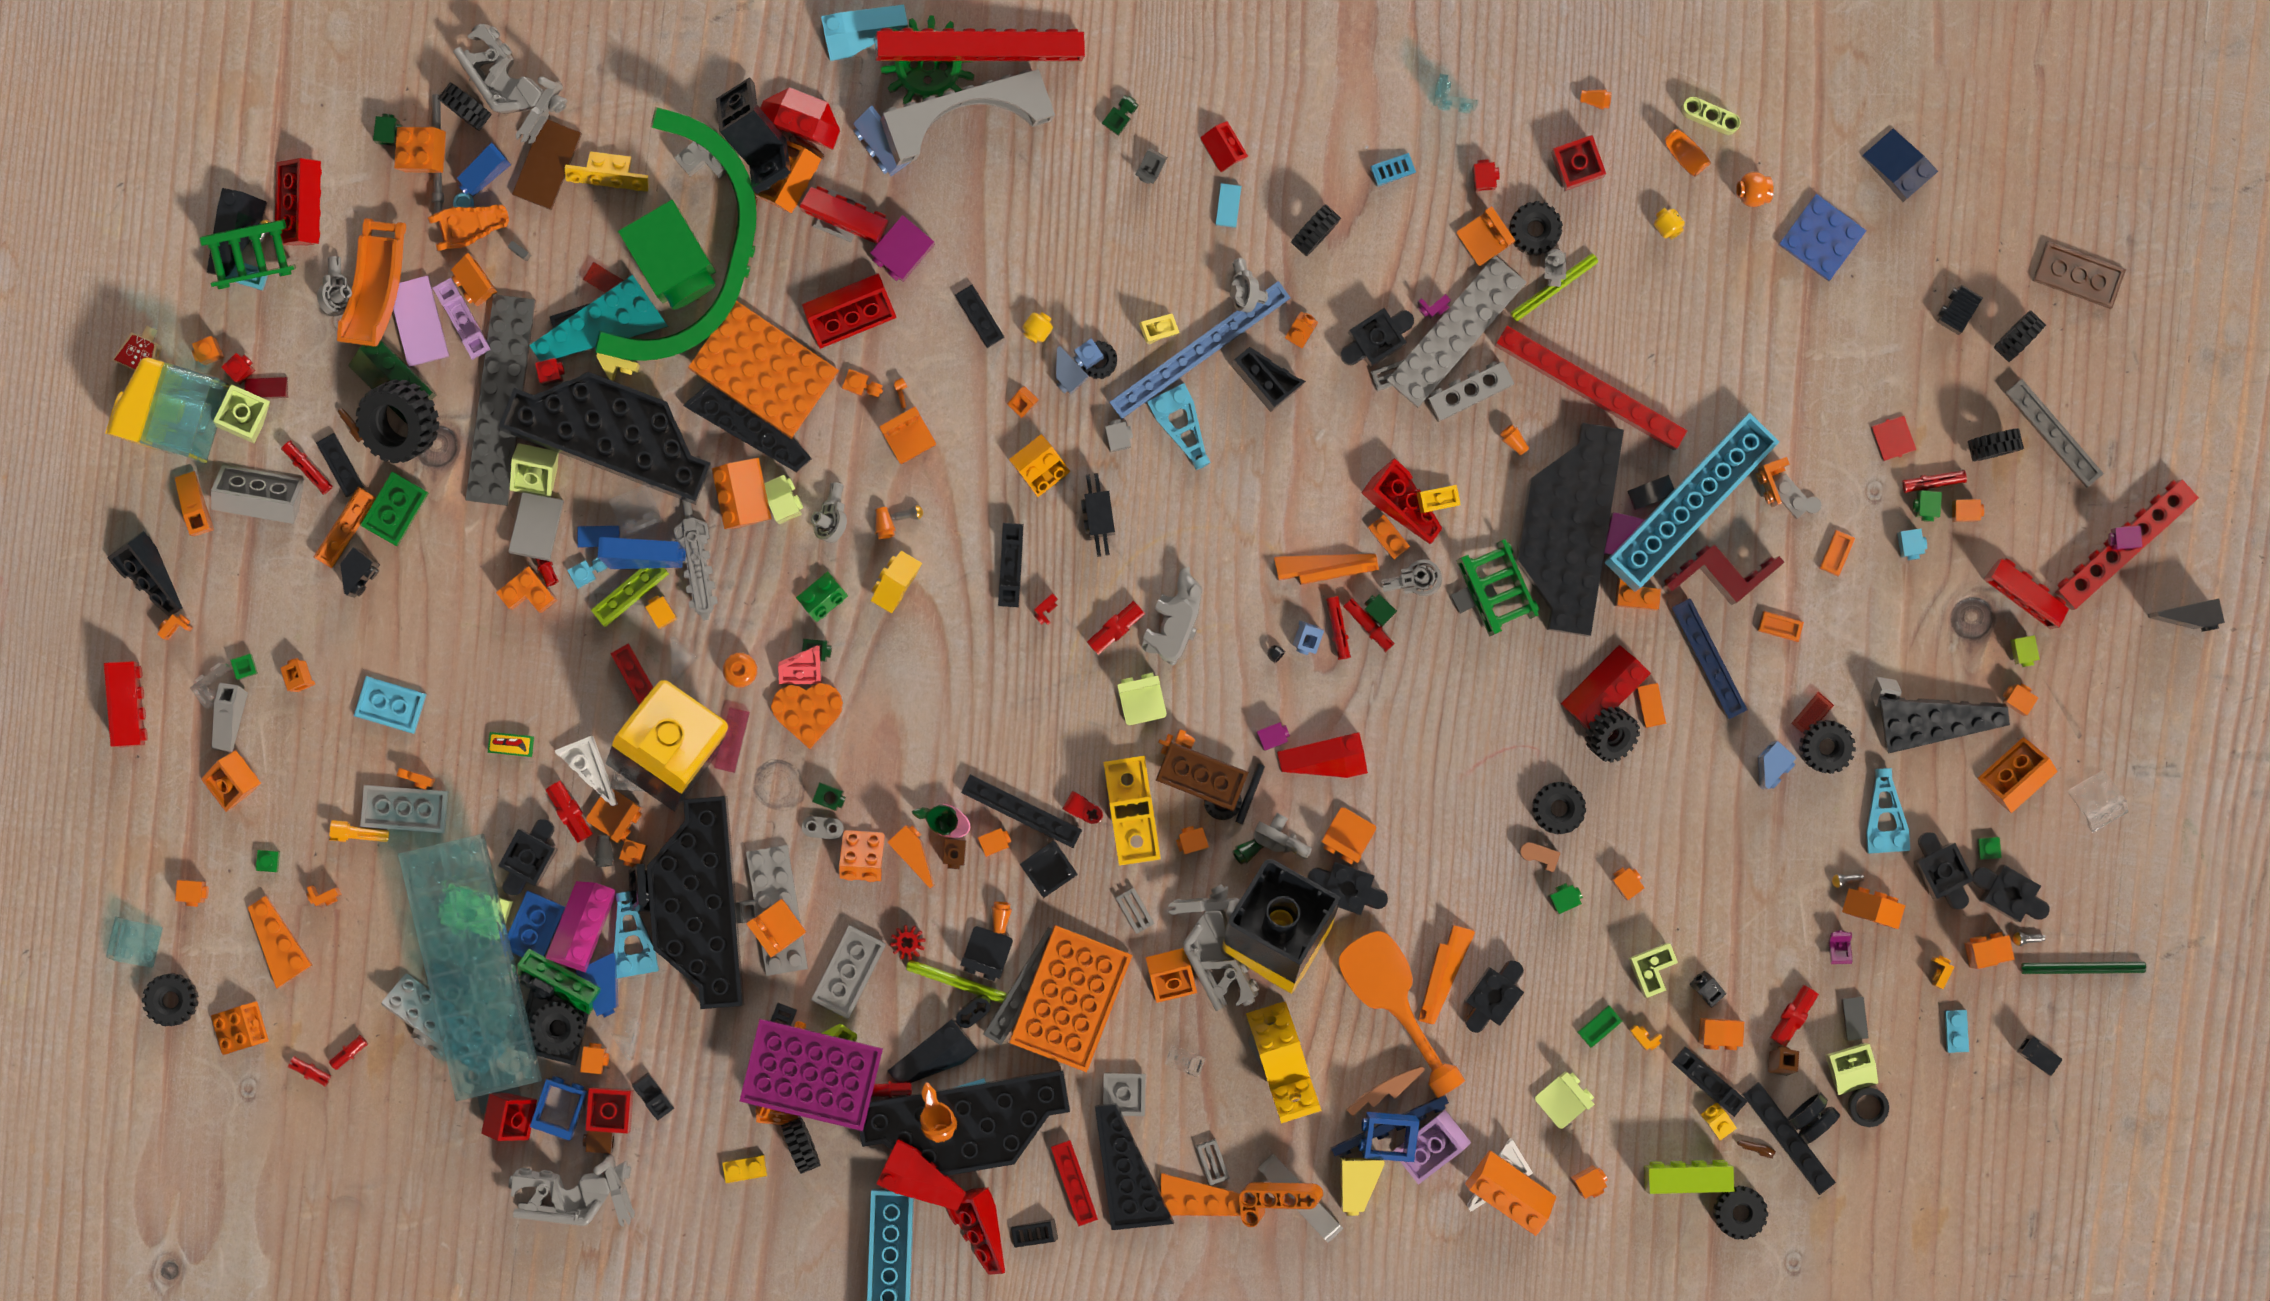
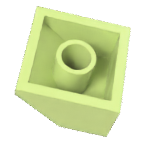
[213,384,270,443]
[510,443,559,498]

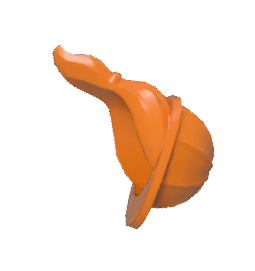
[920,1082,957,1143]

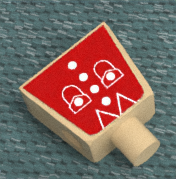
[113,325,162,370]

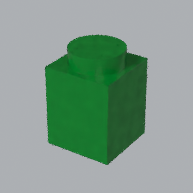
[618,199,716,310]

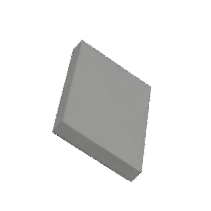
[509,492,564,561]

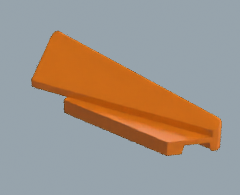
[1274,554,1379,585]
[1418,925,1475,1025]

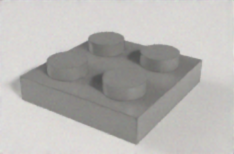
[1103,1073,1146,1116]

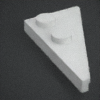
[555,736,618,806]
[1467,1138,1533,1212]

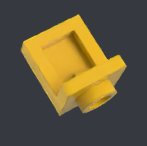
[1701,1103,1737,1141]

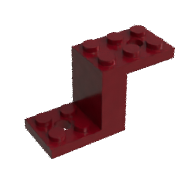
[1662,545,1785,605]

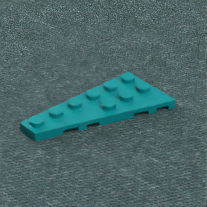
[529,275,668,362]

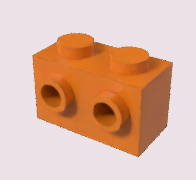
[1571,1165,1608,1199]

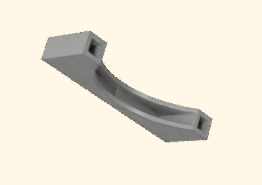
[880,69,1055,166]

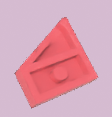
[778,646,821,684]

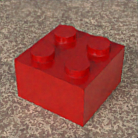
[1551,135,1606,191]
[586,1087,634,1134]

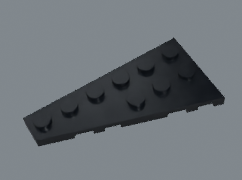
[683,383,812,473]
[1879,696,2010,754]
[1095,1103,1175,1230]

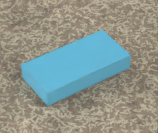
[1216,183,1242,228]

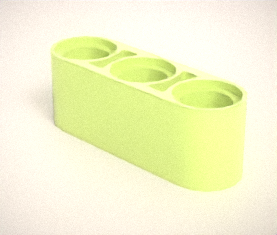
[1681,97,1741,135]

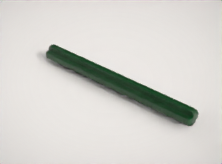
[2021,962,2147,974]

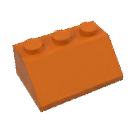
[754,141,822,213]
[711,458,772,529]
[1977,737,2058,813]

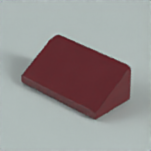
[245,377,289,399]

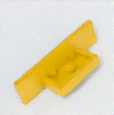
[565,151,649,192]

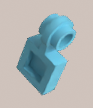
[567,558,608,589]

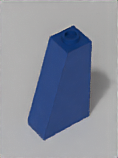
[598,537,686,569]

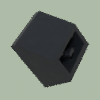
[340,547,380,598]

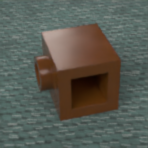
[943,839,967,869]
[1768,1046,1799,1076]
[583,1131,615,1154]

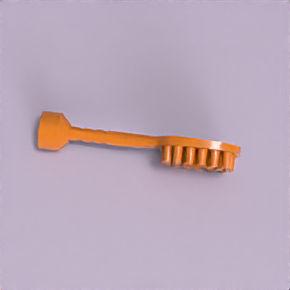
[1339,931,1465,1098]

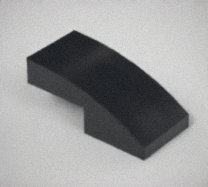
[1627,475,1674,510]
[632,1072,675,1121]

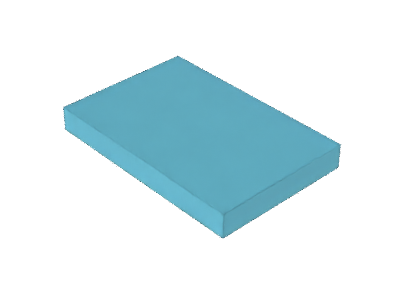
[354,676,427,734]

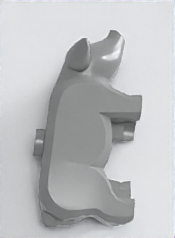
[1142,567,1202,666]

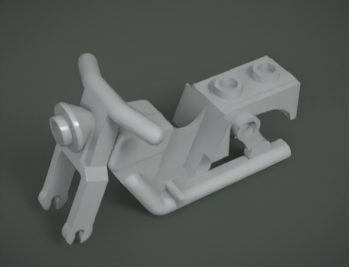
[453,24,568,144]
[1168,884,1259,1011]
[508,1153,635,1227]

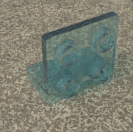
[1433,74,1479,114]
[106,916,163,968]

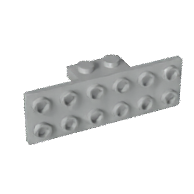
[381,974,507,1077]

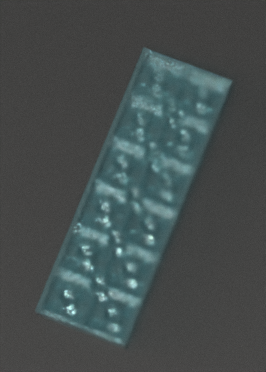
[398,834,542,1101]

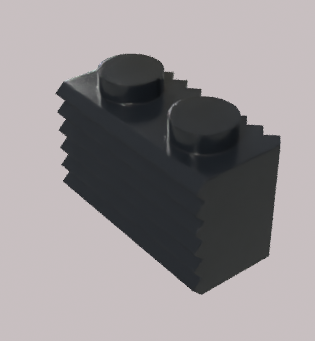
[1937,285,1983,335]

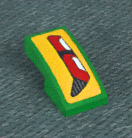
[487,732,534,757]

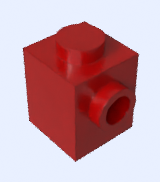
[1472,159,1500,192]
[221,353,255,385]
[535,358,565,386]

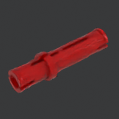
[281,440,333,495]
[1902,470,1967,493]
[1326,596,1351,660]
[1343,598,1395,653]

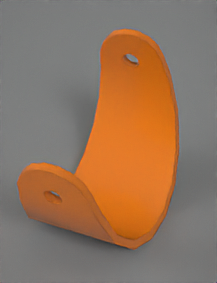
[1665,129,1711,177]

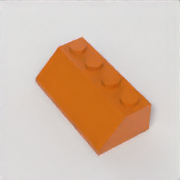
[1465,1150,1556,1236]

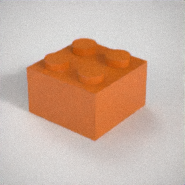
[394,127,446,173]

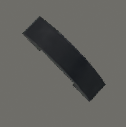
[998,523,1024,608]
[1671,1046,1748,1117]

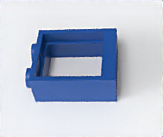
[530,1076,588,1141]
[1359,1112,1419,1162]

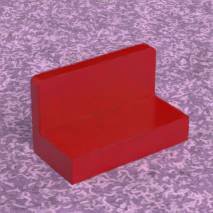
[1200,121,1248,172]

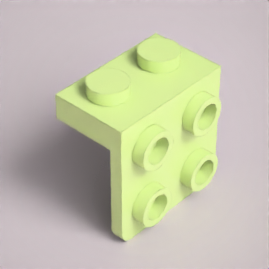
[1117,673,1167,725]
[1535,1071,1595,1129]

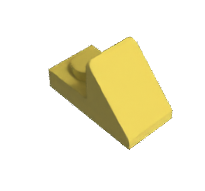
[1139,314,1179,344]
[596,353,640,381]

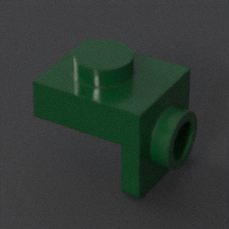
[802,639,832,662]

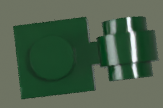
[1102,95,1139,136]

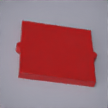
[1871,416,1916,461]

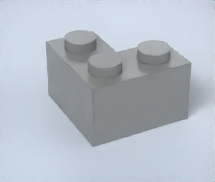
[674,141,726,179]

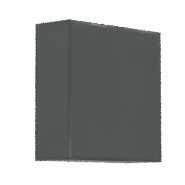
[508,241,532,261]
[735,900,757,923]

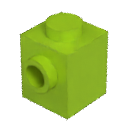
[2010,635,2040,667]

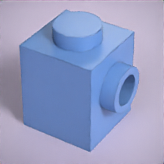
[1073,338,1104,370]

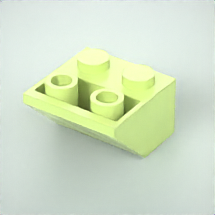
[1826,1043,1878,1095]

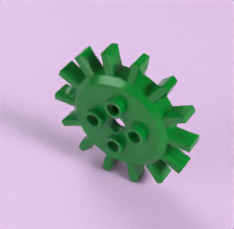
[881,15,975,105]

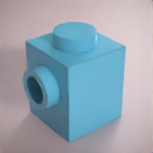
[1897,529,1927,561]

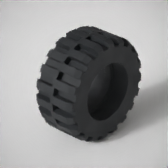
[355,379,439,463]

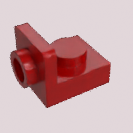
[1034,593,1058,626]

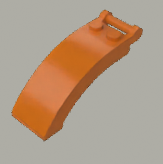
[337,218,406,346]

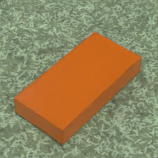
[1819,530,1855,577]
[1757,611,1804,642]
[1637,683,1666,728]

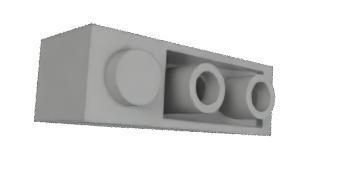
[212,683,248,752]

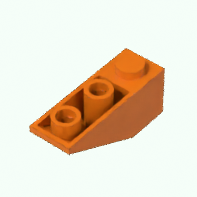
[175,471,214,537]

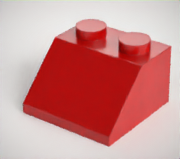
[481,1093,537,1141]

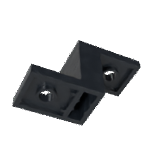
[716,77,791,194]

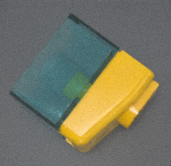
[105,358,229,464]

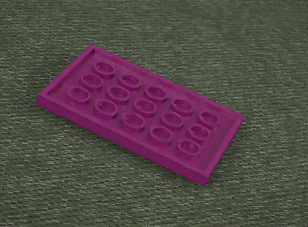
[739,1019,883,1131]

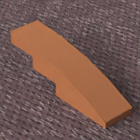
[1346,1066,1425,1116]

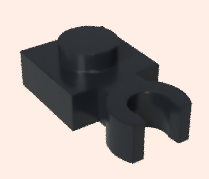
[519,971,554,1002]

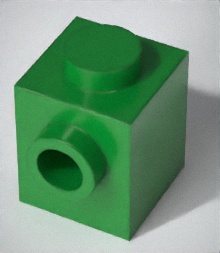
[1913,491,1942,522]
[1548,883,1583,914]

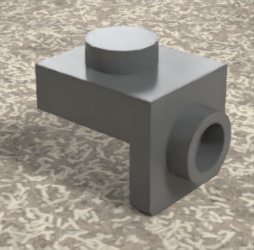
[1135,148,1168,184]

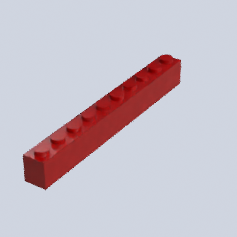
[875,28,1085,61]
[1495,326,1688,451]

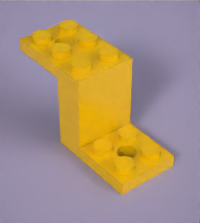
[1103,756,1161,866]
[1246,1001,1321,1124]

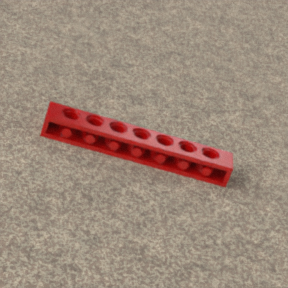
[2055,479,2199,610]

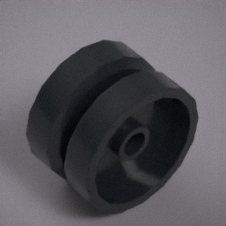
[1786,1092,1840,1145]

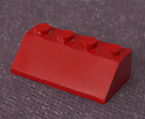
[275,158,322,246]
[800,186,889,244]
[801,273,897,349]
[1983,558,2069,629]
[1560,645,1651,729]
[104,661,148,748]

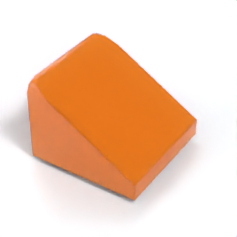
[1007,386,1039,418]

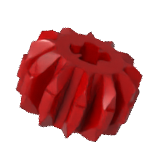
[890,925,926,960]

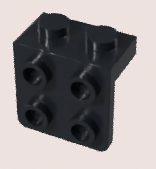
[960,926,1013,981]

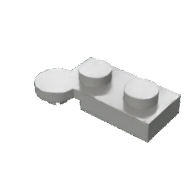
[1775,474,1822,519]

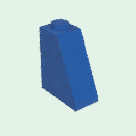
[457,143,511,197]
[576,952,619,1018]

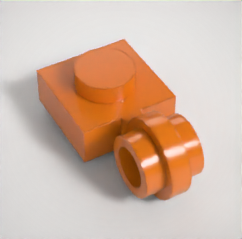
[842,369,883,397]

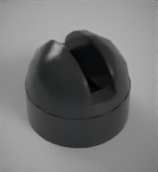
[1267,645,1286,664]

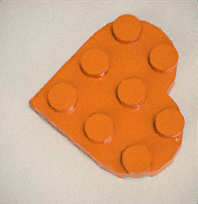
[771,683,843,749]

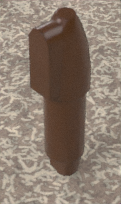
[789,136,825,159]
[338,408,363,443]
[1737,1140,1776,1159]

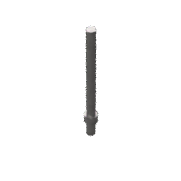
[432,94,444,214]

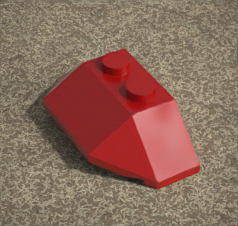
[760,87,840,150]

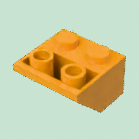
[1009,434,1070,497]

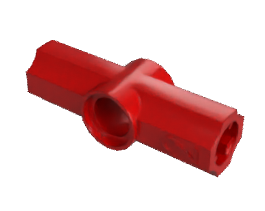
[1087,600,1145,655]
[545,780,593,843]
[1770,985,1819,1047]

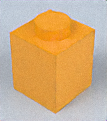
[645,595,678,629]

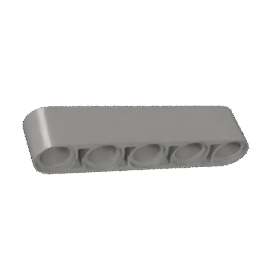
[1258,1154,1344,1243]

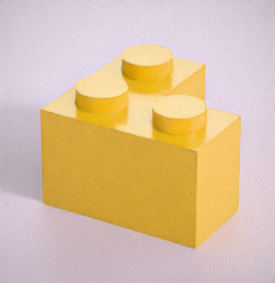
[871,551,922,614]

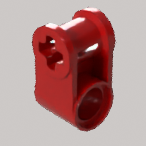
[1062,791,1103,824]

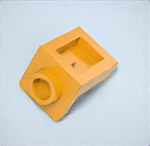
[1931,955,1954,989]
[1629,1025,1662,1051]

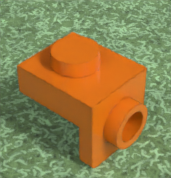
[1285,312,1318,348]
[157,614,193,640]
[306,885,342,906]

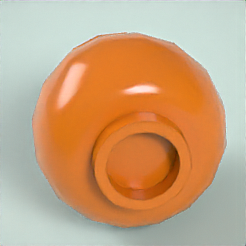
[1736,172,1774,207]
[723,653,758,688]

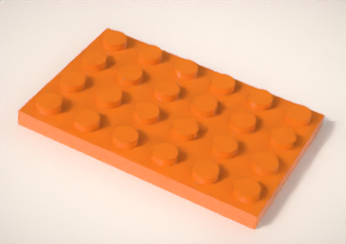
[688,301,839,439]
[1009,925,1133,1073]

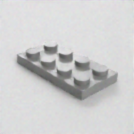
[360,785,449,833]
[811,925,886,1019]

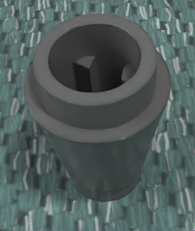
[593,835,614,867]

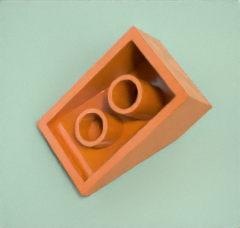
[887,825,935,889]

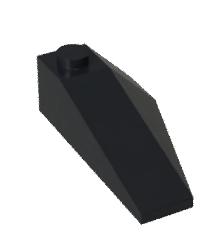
[207,188,267,277]
[107,531,183,617]
[887,1018,979,1083]

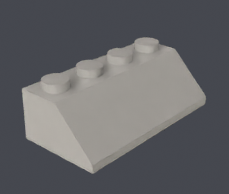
[211,464,304,524]

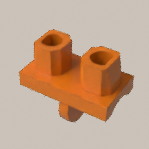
[1158,729,1195,755]

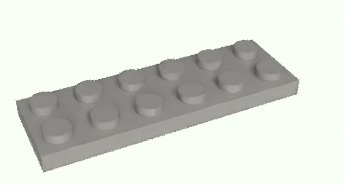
[746,845,808,976]

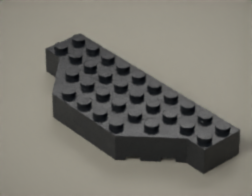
[499,372,711,505]
[1516,423,1624,637]
[647,796,745,1009]
[859,1069,1070,1176]

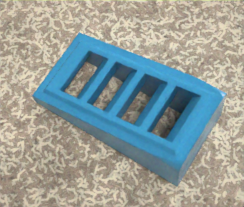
[1370,153,1416,187]

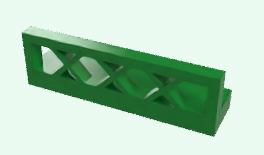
[517,949,601,1015]

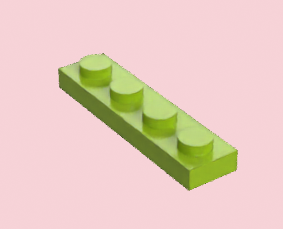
[591,568,669,627]

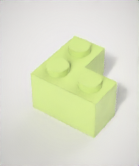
[764,475,804,524]
[1629,943,1678,998]

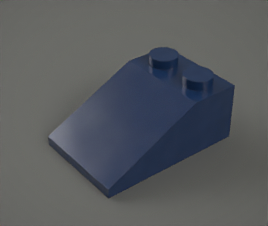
[1862,128,1938,202]

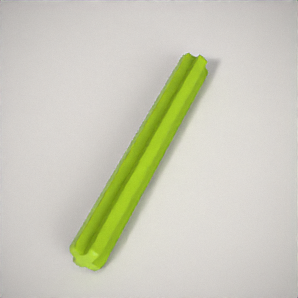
[1510,254,1598,321]
[906,960,1006,1003]

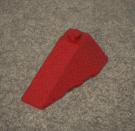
[1277,732,1368,778]
[876,1140,966,1211]
[947,1187,1005,1275]

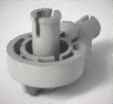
[317,256,352,316]
[1230,258,1268,313]
[811,482,847,543]
[1382,560,1442,596]
[1254,813,1312,859]

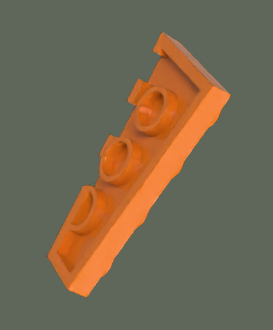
[248,896,312,989]
[1161,1173,1241,1216]

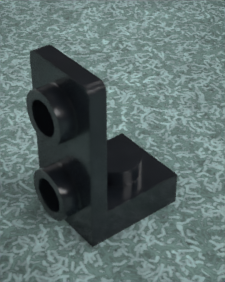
[2016,1035,2062,1076]

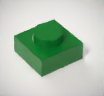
[230,654,258,680]
[1977,837,2002,860]
[256,850,280,872]

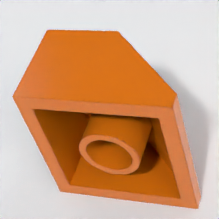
[451,253,498,306]
[201,750,261,812]
[1145,948,1197,1003]

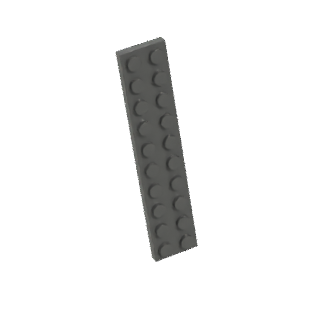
[466,294,536,506]

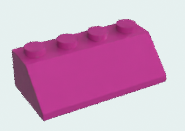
[546,881,615,972]

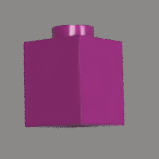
[2108,526,2142,550]
[1257,722,1290,751]

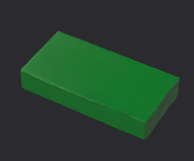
[1577,1005,1623,1048]

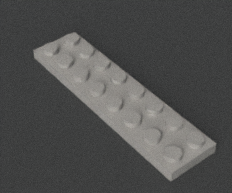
[1387,255,1527,408]

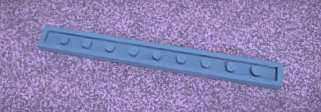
[1109,281,1291,420]

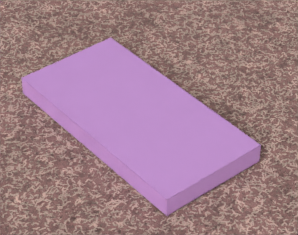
[393,276,449,367]

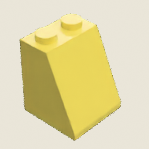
[1340,1158,1384,1216]

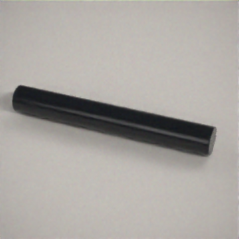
[1235,763,1265,825]

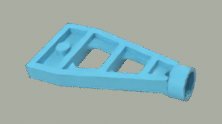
[1147,383,1211,470]
[1866,768,1910,854]
[614,891,659,978]

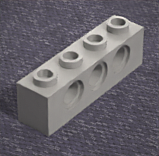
[1427,360,1514,422]

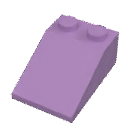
[1393,1110,1471,1185]

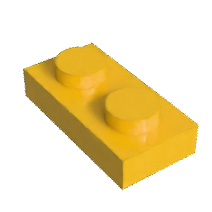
[1417,485,1461,513]
[722,1155,768,1183]

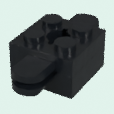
[1340,308,1414,368]
[1081,473,1115,557]
[498,819,558,896]
[1913,832,1974,909]
[1307,862,1388,915]
[1972,865,2050,922]
[1464,960,1524,1033]

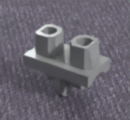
[1545,249,1566,287]

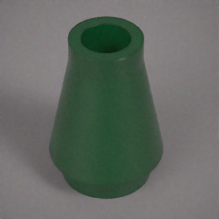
[1232,839,1264,865]

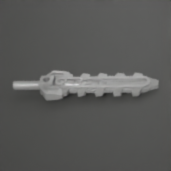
[674,500,718,621]

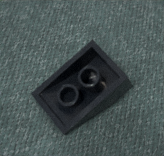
[2148,598,2225,632]

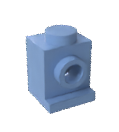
[1292,621,1324,655]

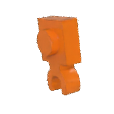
[396,768,435,790]

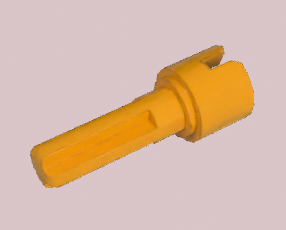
[329,820,389,842]

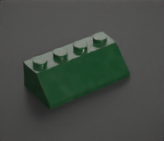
[348,340,436,424]

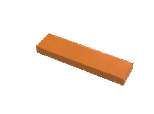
[313,487,376,568]

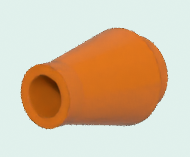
[1580,89,1612,110]
[1500,424,1529,456]
[875,507,896,539]
[991,901,1012,933]

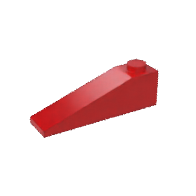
[1361,458,1442,544]

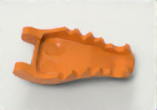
[428,204,509,251]

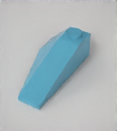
[821,5,908,61]

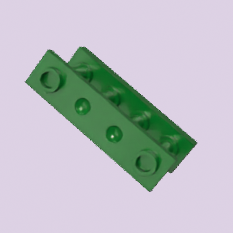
[200,219,296,289]
[1456,539,1539,637]

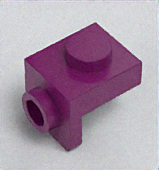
[1417,294,1451,319]
[1828,930,1853,964]

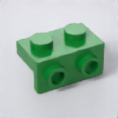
[796,571,848,622]

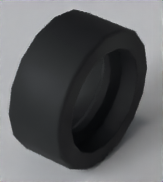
[1847,1087,1890,1128]

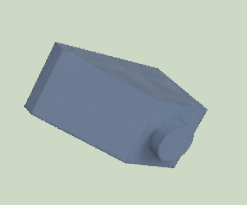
[1056,346,1089,395]

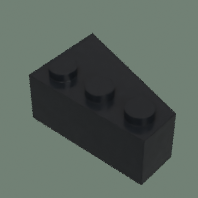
[1231,347,1306,412]

